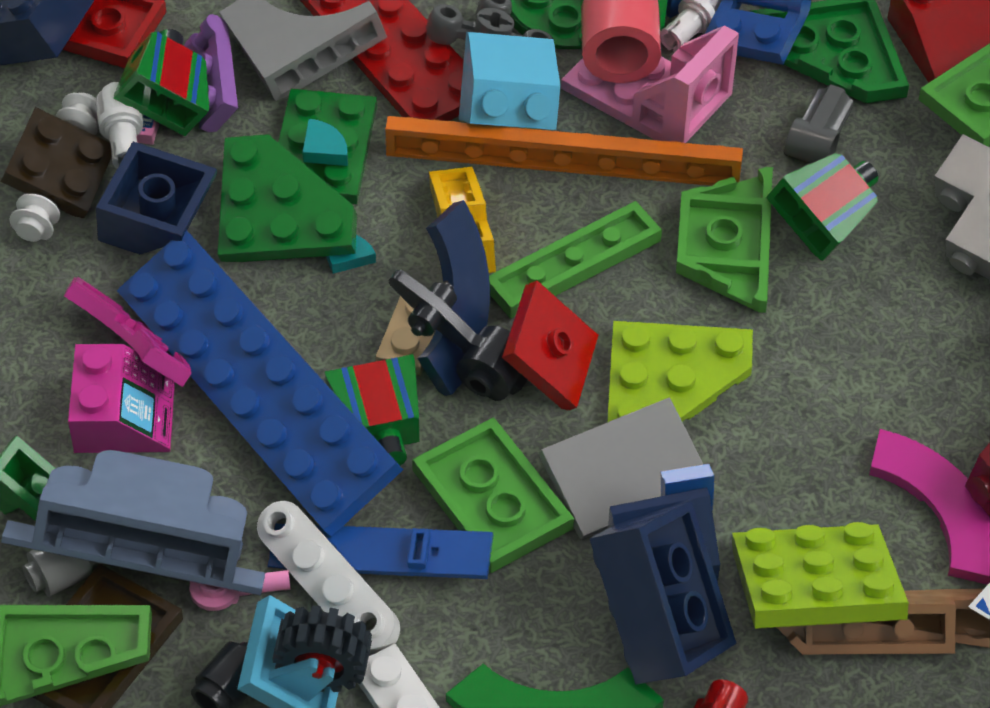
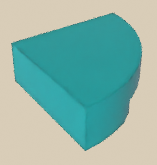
[303,119,348,166]
[326,235,376,274]

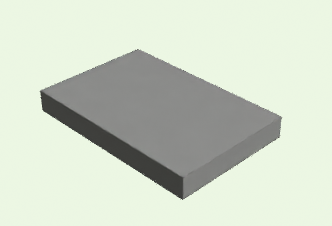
[539,397,703,540]

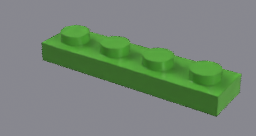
[489,201,662,319]

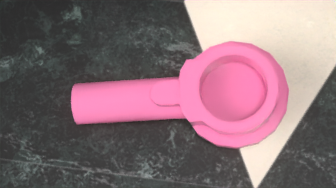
[189,570,291,611]

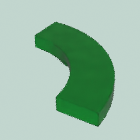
[446,663,664,708]

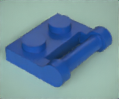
[705,0,811,65]

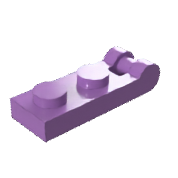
[184,14,238,132]

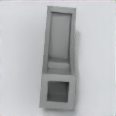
[934,134,990,283]

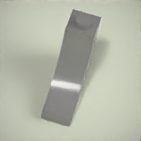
[219,0,387,101]

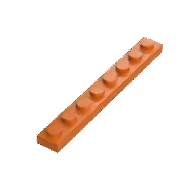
[385,116,743,186]

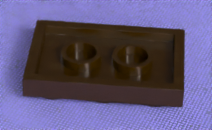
[33,564,183,708]

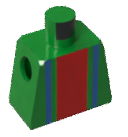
[113,29,209,136]
[766,153,878,261]
[325,354,420,466]

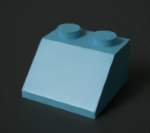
[459,32,560,130]

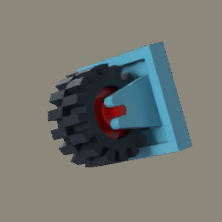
[237,595,372,708]

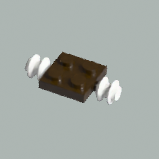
[0,93,112,242]

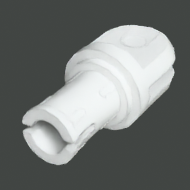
[660,0,722,52]
[96,82,143,168]

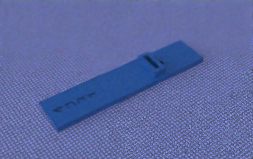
[267,523,494,579]

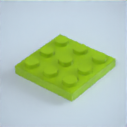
[732,522,909,629]

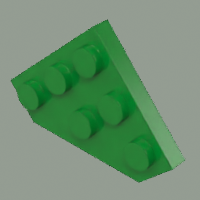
[750,0,909,103]
[217,134,357,262]

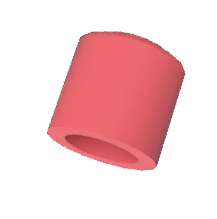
[581,0,661,83]

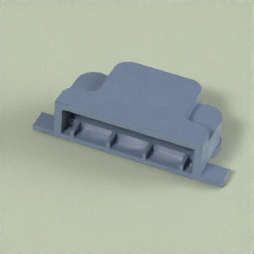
[1,450,265,596]

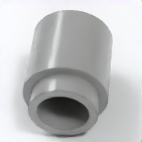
[22,549,101,597]

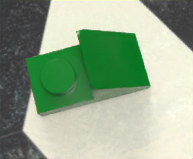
[0,435,55,521]

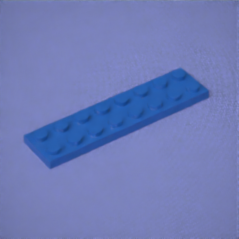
[116,230,404,537]

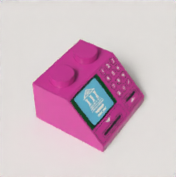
[68,344,175,453]

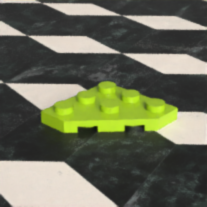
[607,321,753,422]

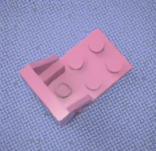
[561,25,739,143]

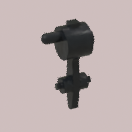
[389,269,528,401]

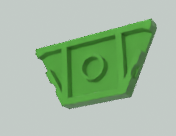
[676,167,773,313]

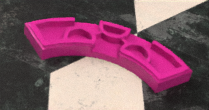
[64,277,192,387]
[869,429,990,585]

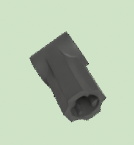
[784,84,854,164]

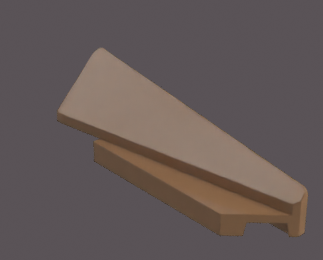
[777,589,990,655]

